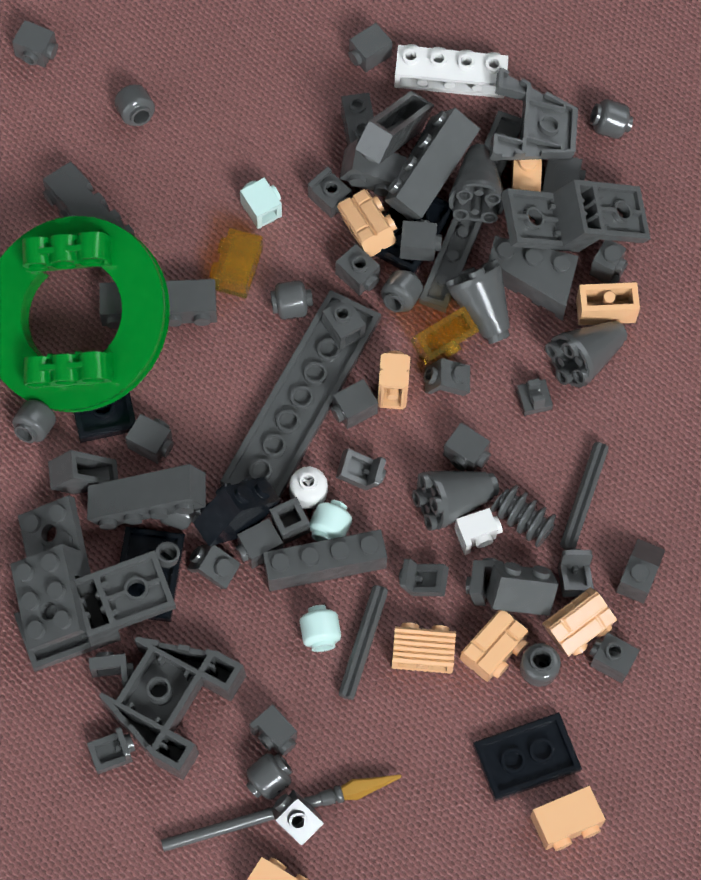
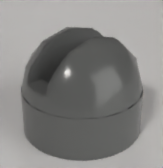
[156,542,180,569]

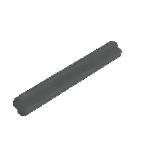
[560,442,609,550]
[339,585,388,700]

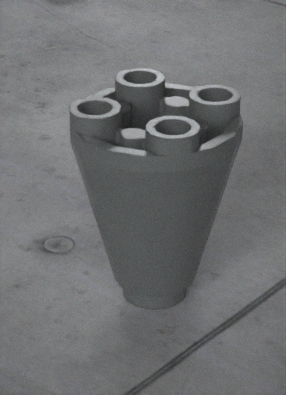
[449,144,504,223]
[445,259,510,344]
[545,321,627,388]
[412,471,499,531]

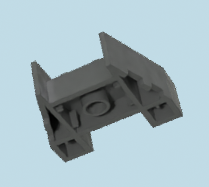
[99,636,246,780]

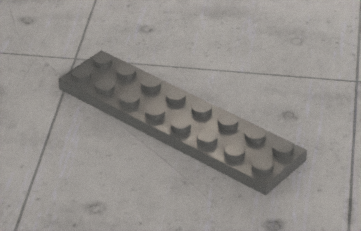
[220,290,381,498]

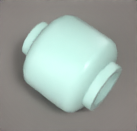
[309,500,352,542]
[300,605,341,652]

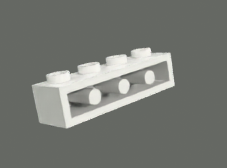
[394,44,508,98]

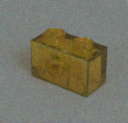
[410,306,479,365]

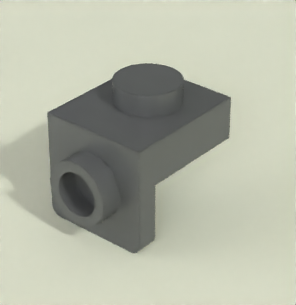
[423,358,470,396]
[336,448,386,491]
[187,544,241,589]
[557,549,594,597]
[466,558,504,606]
[399,559,449,597]
[89,652,134,688]
[87,727,136,774]

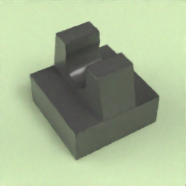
[516,378,553,416]

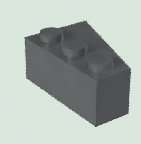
[488,236,579,321]

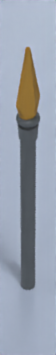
[161,775,401,852]

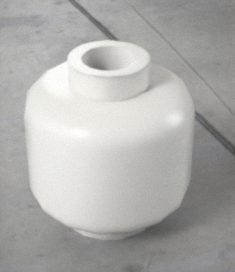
[289,466,328,510]

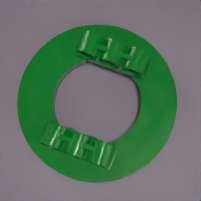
[0,216,170,412]

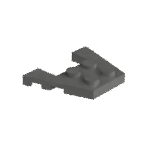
[489,68,578,161]

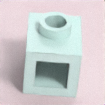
[240,177,282,229]

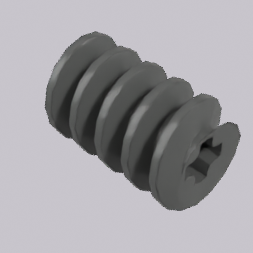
[490,484,556,548]

